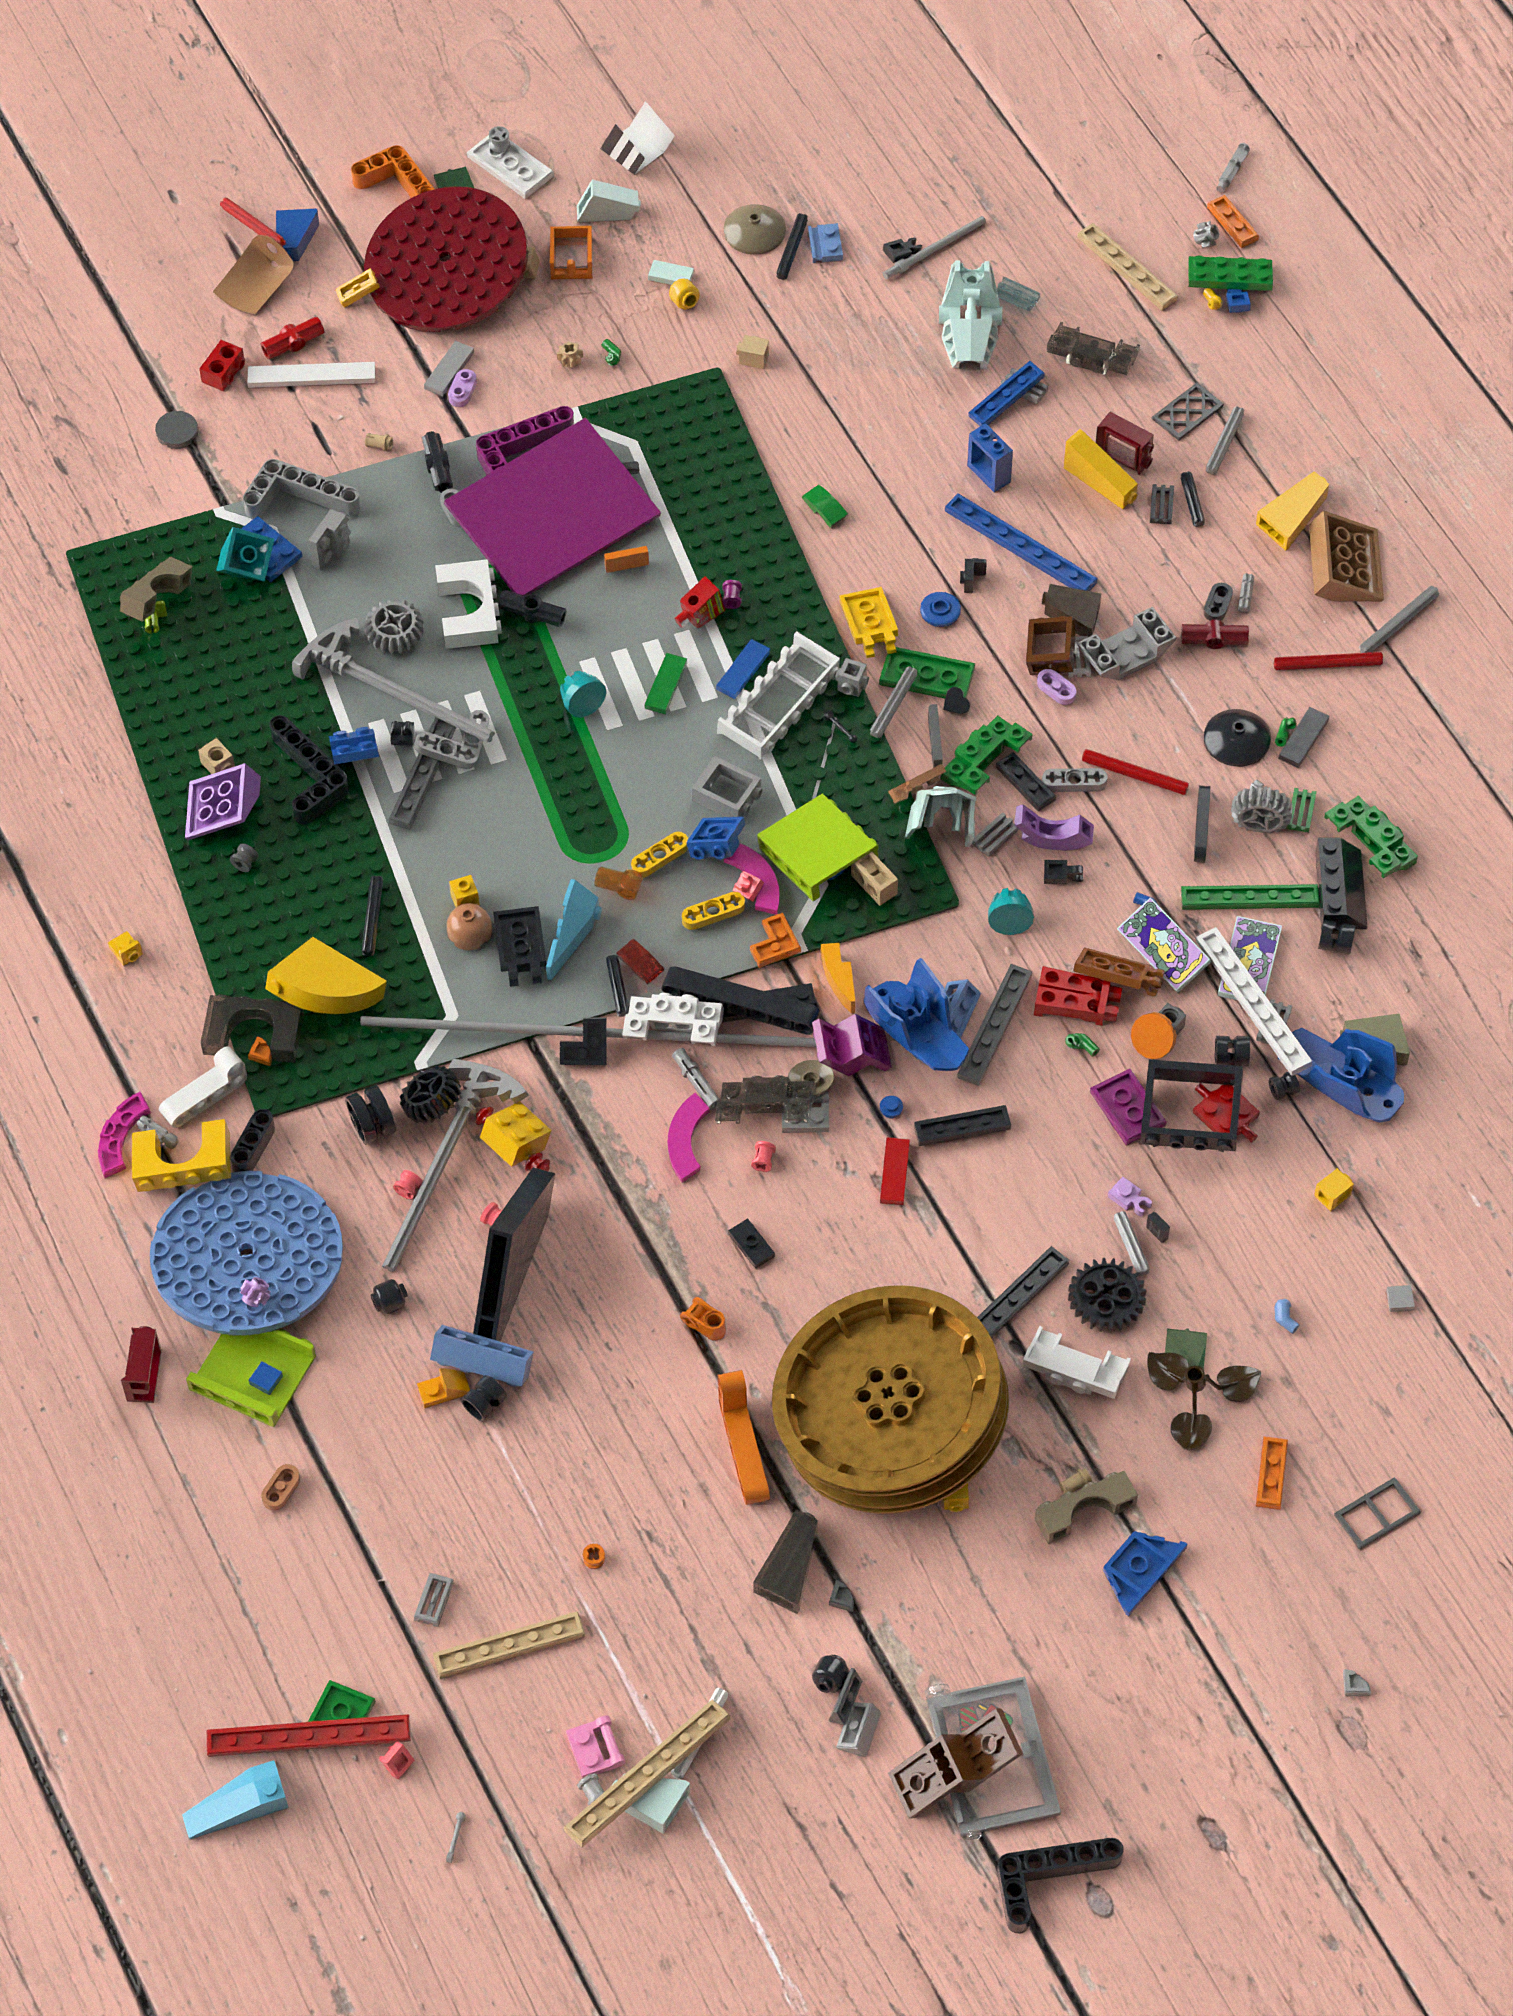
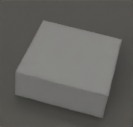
[1386,1285,1415,1312]

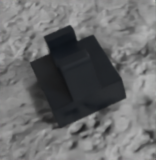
[390,721,415,745]

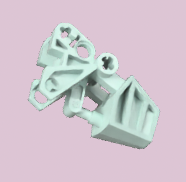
[939,260,1002,369]

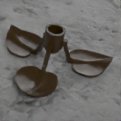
[1147,1352,1261,1450]

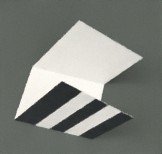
[600,101,675,175]

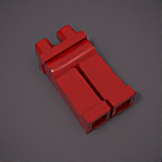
[1033,966,1122,1026]

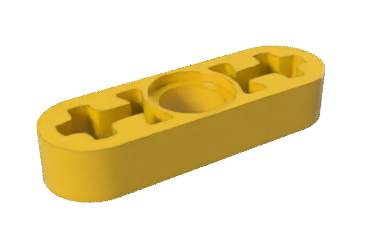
[631,832,688,878]
[682,892,745,930]

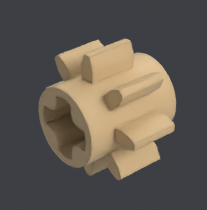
[557,341,583,368]

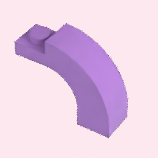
[1014,804,1094,851]

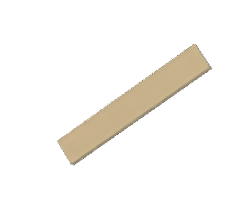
[1077,223,1178,311]
[433,1611,585,1679]

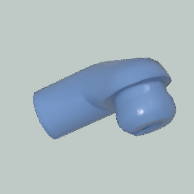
[1274,1299,1300,1334]

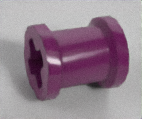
[722,580,742,609]

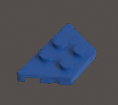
[1103,1531,1188,1617]

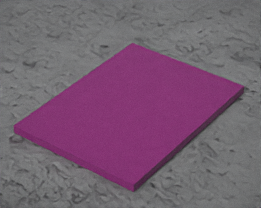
[444,417,661,596]

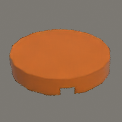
[1131,1012,1177,1059]

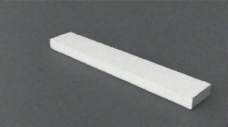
[247,362,375,388]

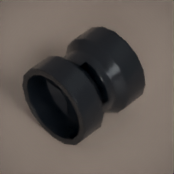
[1268,1072,1300,1100]

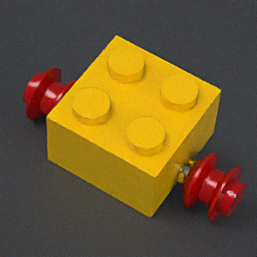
[475,1101,552,1171]

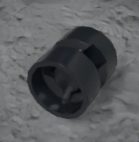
[1318,920,1356,954]
[1215,1036,1250,1066]
[461,1375,507,1422]

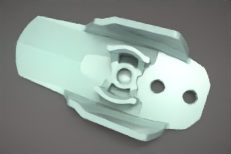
[905,786,976,847]

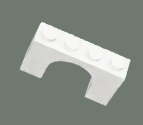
[435,559,502,649]

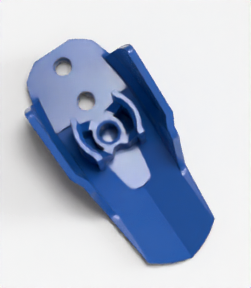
[863,958,969,1071]
[1277,1028,1404,1123]

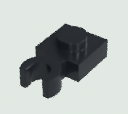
[883,237,922,263]

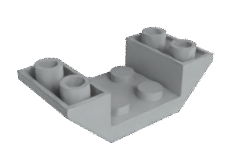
[1078,607,1176,680]

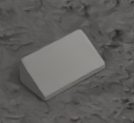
[836,1702,881,1757]

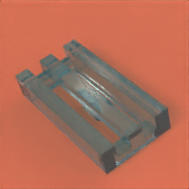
[997,277,1040,312]

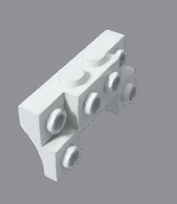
[622,993,724,1046]
[1023,1326,1131,1399]

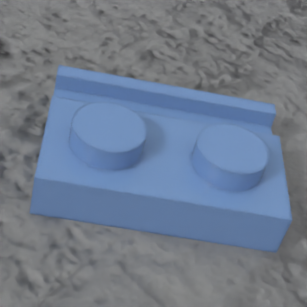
[808,223,843,263]

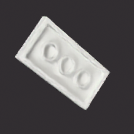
[467,135,554,199]

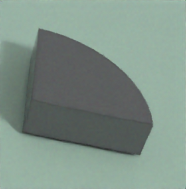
[829,1580,854,1612]

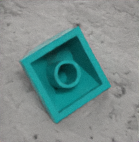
[216,527,274,581]

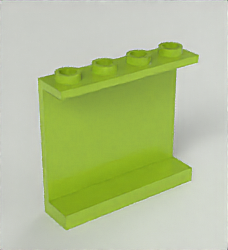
[757,794,879,902]
[186,1329,316,1427]

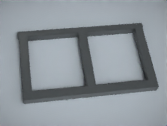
[1334,1477,1421,1549]

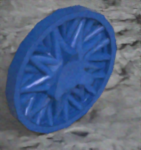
[920,592,961,627]

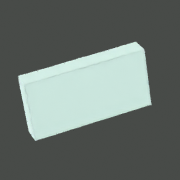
[648,260,694,285]

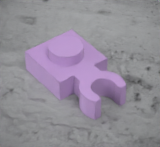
[1108,1177,1152,1217]

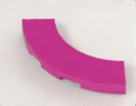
[724,843,780,915]
[98,1091,151,1178]
[667,1093,710,1183]

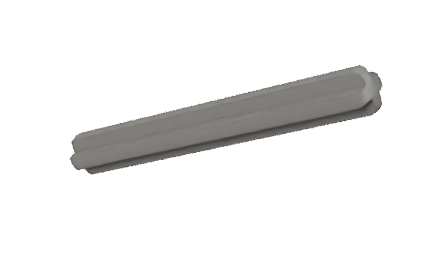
[1359,586,1439,653]

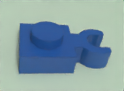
[1226,289,1251,313]

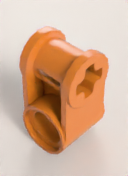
[680,1297,726,1341]

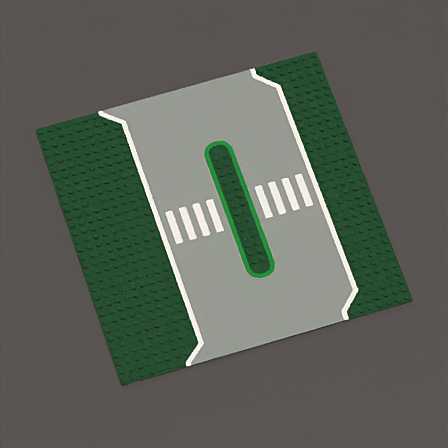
[66,367,959,1117]

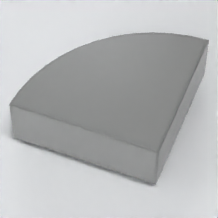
[1343,1669,1371,1696]

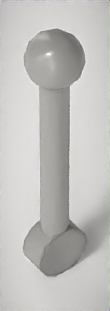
[446,1812,466,1863]

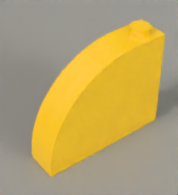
[265,937,387,1014]

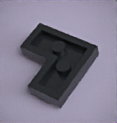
[560,1018,607,1065]

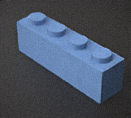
[430,1325,534,1387]

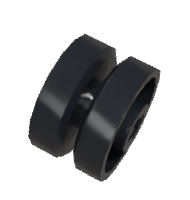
[345,1085,397,1145]

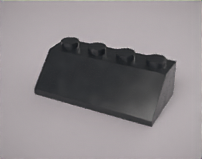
[1315,838,1368,929]

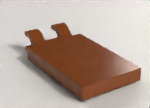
[1073,947,1165,996]

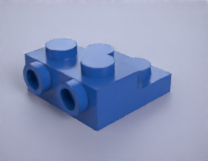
[329,727,379,764]
[686,817,746,860]

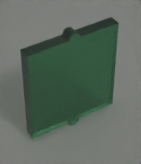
[434,166,474,188]
[1165,1328,1207,1370]

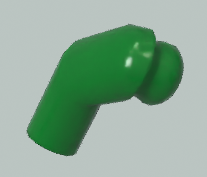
[1275,717,1297,747]
[1065,1033,1100,1057]

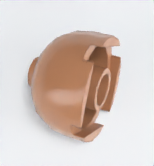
[446,903,493,950]

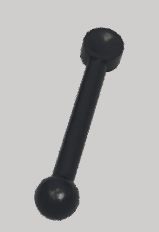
[824,711,858,743]

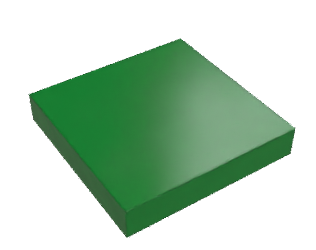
[308,1680,376,1722]

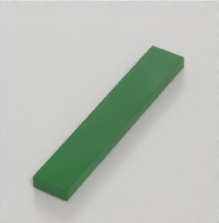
[1181,884,1320,910]

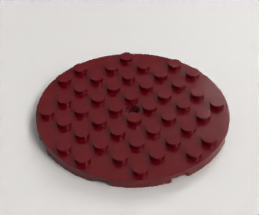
[364,186,528,332]

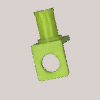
[145,601,167,633]

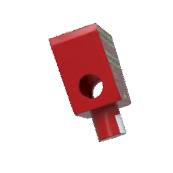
[674,576,725,628]

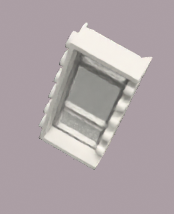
[717,632,840,760]

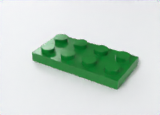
[1188,255,1273,291]

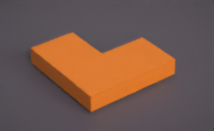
[750,913,801,968]

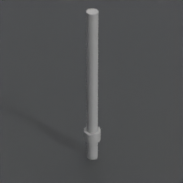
[883,216,986,279]

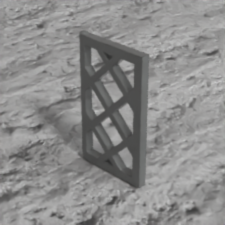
[1151,383,1224,441]

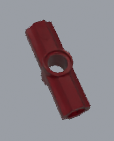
[1181,620,1249,649]

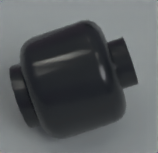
[370,1279,408,1314]
[812,1655,849,1693]

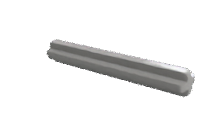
[1206,406,1244,475]
[870,667,917,738]

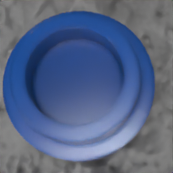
[880,1096,903,1119]

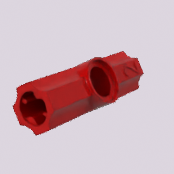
[260,317,325,359]

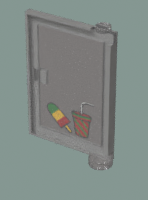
[925,1676,1061,1840]

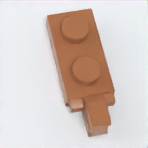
[889,764,946,803]

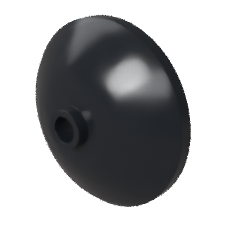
[1204,709,1271,767]

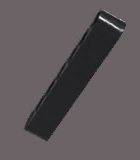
[661,966,821,1035]

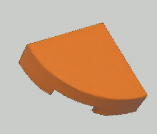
[248,1036,272,1066]

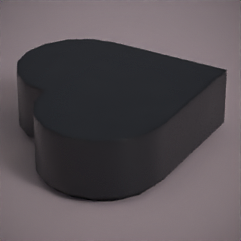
[943,687,970,714]

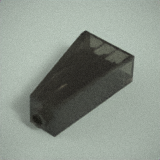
[753,1510,818,1614]

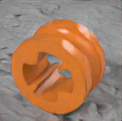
[582,1543,605,1569]

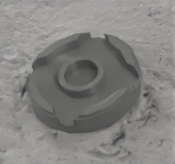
[155,411,198,449]

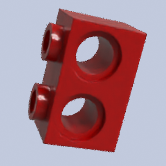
[199,340,245,391]

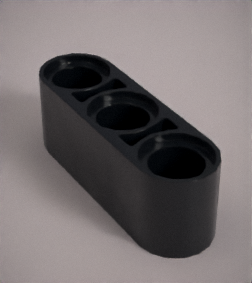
[230,1109,275,1172]

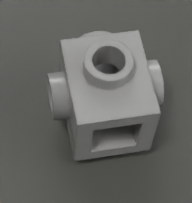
[835,658,869,697]

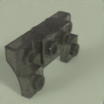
[1047,321,1140,375]
[715,1075,817,1124]

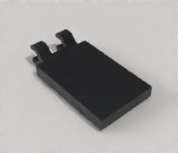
[493,906,547,987]

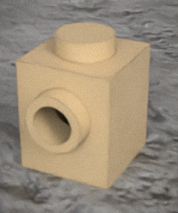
[736,335,769,369]

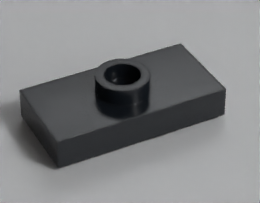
[728,1218,775,1269]

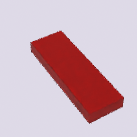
[880,1137,910,1205]

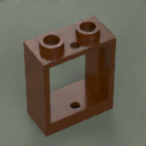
[1026,616,1076,675]

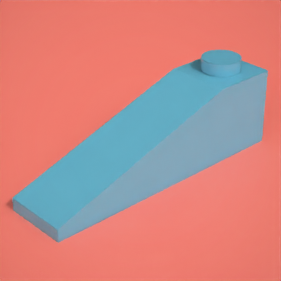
[546,879,602,980]
[182,1760,288,1840]

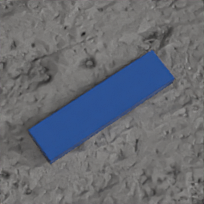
[968,361,1045,426]

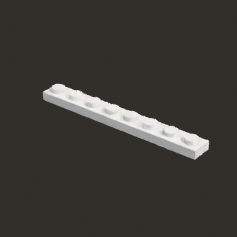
[1196,927,1312,1076]

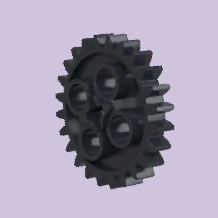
[1068,1258,1147,1332]

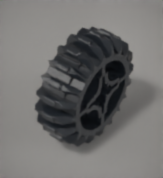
[400,1065,462,1124]

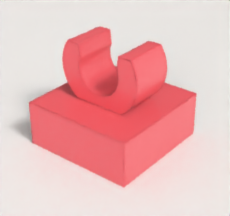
[732,871,764,902]
[379,1742,415,1779]

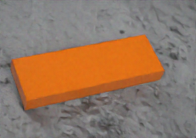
[1207,195,1259,248]
[1256,1436,1288,1510]

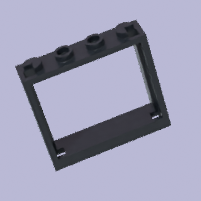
[1141,1059,1243,1152]

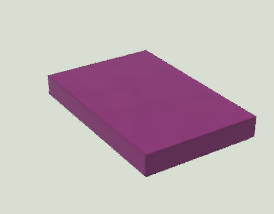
[1090,1069,1167,1145]

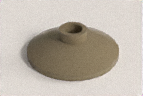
[787,1060,834,1097]

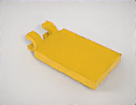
[839,587,899,659]

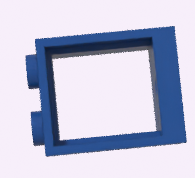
[967,423,1013,493]

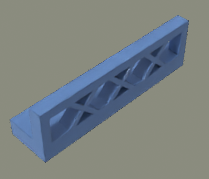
[914,979,981,1060]

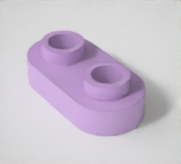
[448,369,477,407]
[1037,669,1076,705]

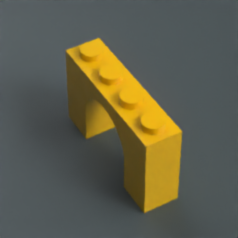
[132,1119,231,1192]

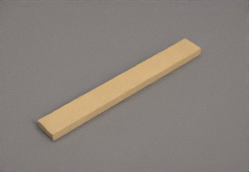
[564,1699,730,1848]

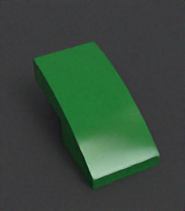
[802,484,848,528]

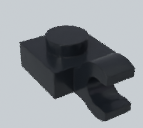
[1044,860,1083,884]

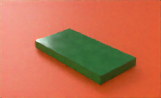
[879,647,975,699]

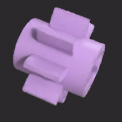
[240,1277,271,1307]

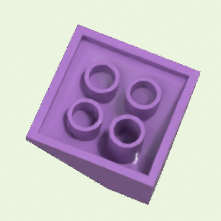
[185,764,261,840]

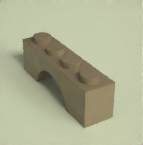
[120,557,192,621]
[1035,1471,1138,1544]

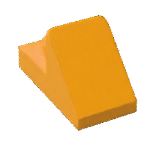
[417,1368,470,1408]

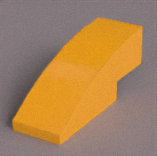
[821,943,856,1013]

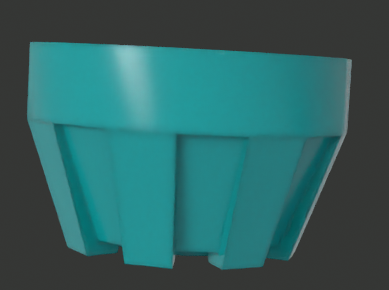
[560,671,607,718]
[988,888,1034,935]

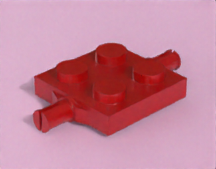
[1193,1083,1260,1143]

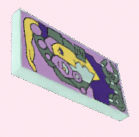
[1117,897,1212,993]
[1218,916,1282,1000]

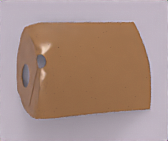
[213,235,294,314]

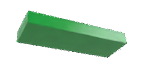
[644,653,687,715]

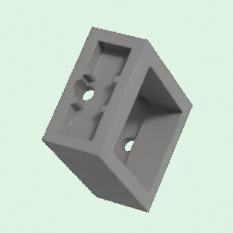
[691,756,763,817]

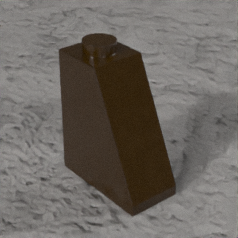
[1041,584,1101,638]

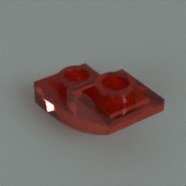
[616,938,665,985]

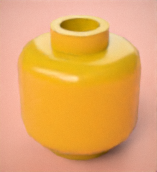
[669,278,700,310]

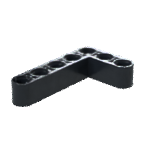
[269,715,349,824]
[997,1838,1124,1934]

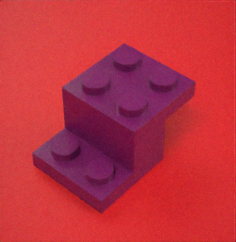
[812,1014,892,1076]

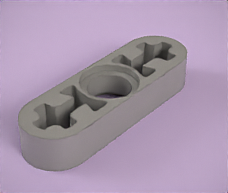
[1042,768,1108,792]

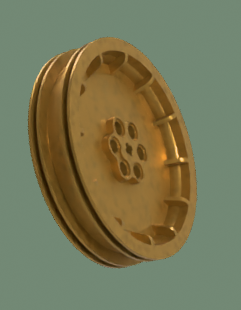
[772,1285,1009,1514]

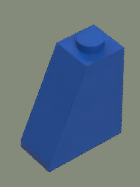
[276,208,319,262]

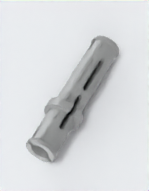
[672,1048,722,1110]

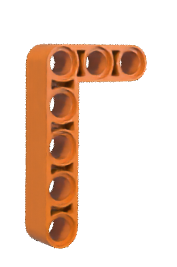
[351,145,434,198]
[718,1370,770,1505]

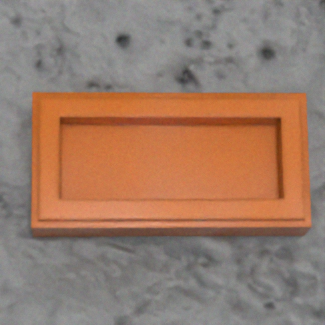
[604,546,649,573]

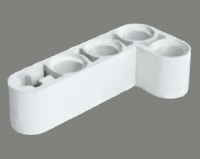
[159,1046,247,1128]

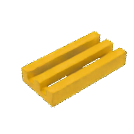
[335,268,380,308]

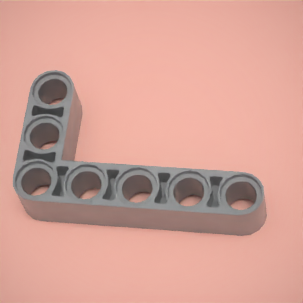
[243,459,361,519]

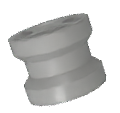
[489,126,510,153]

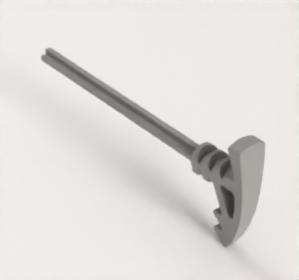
[292,618,495,742]
[382,1059,529,1272]

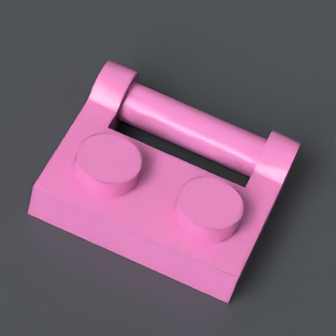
[566,1715,626,1779]

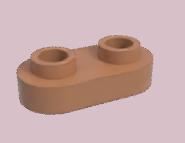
[261,1464,300,1511]

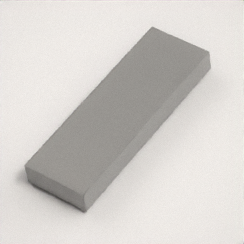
[424,340,474,397]

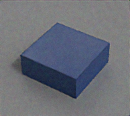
[248,1361,283,1395]

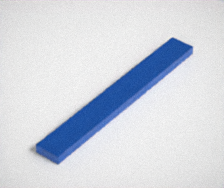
[945,493,1098,591]

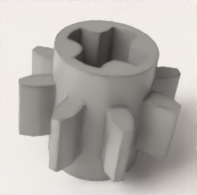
[1193,221,1220,248]

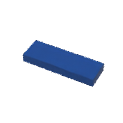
[716,639,770,699]

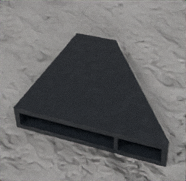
[473,1167,555,1342]

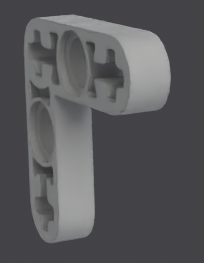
[414,710,490,769]

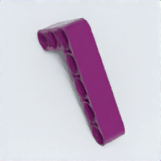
[476,406,574,475]

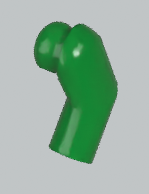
[601,339,621,366]

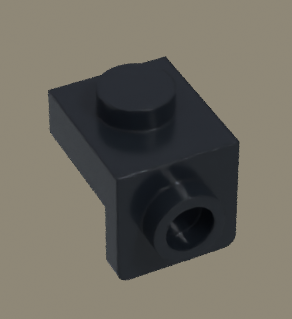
[960,558,987,593]

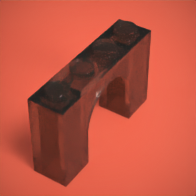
[200,994,304,1063]

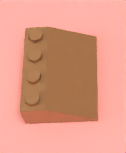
[1309,511,1384,602]

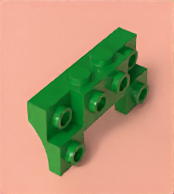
[940,715,1033,796]
[1324,795,1418,879]

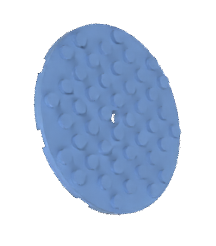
[150,1171,343,1335]

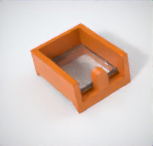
[550,226,593,280]

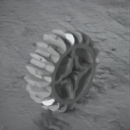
[364,599,424,655]
[1231,786,1293,834]

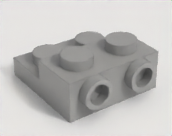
[309,509,351,569]

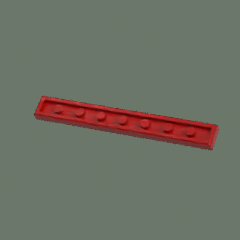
[206,1714,411,1757]

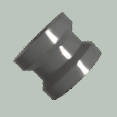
[230,844,259,872]

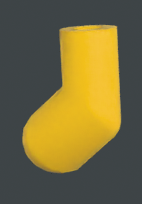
[1203,288,1223,310]

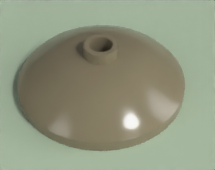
[724,204,786,254]

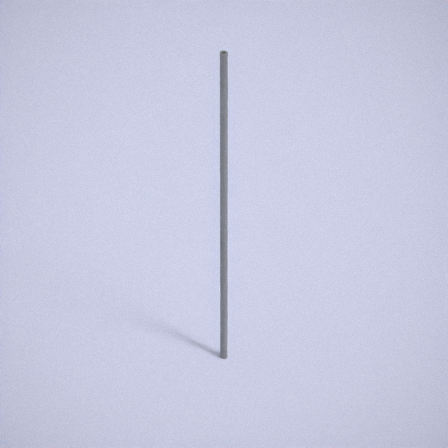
[361,1016,816,1047]

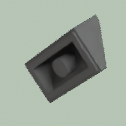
[829,1668,863,1725]

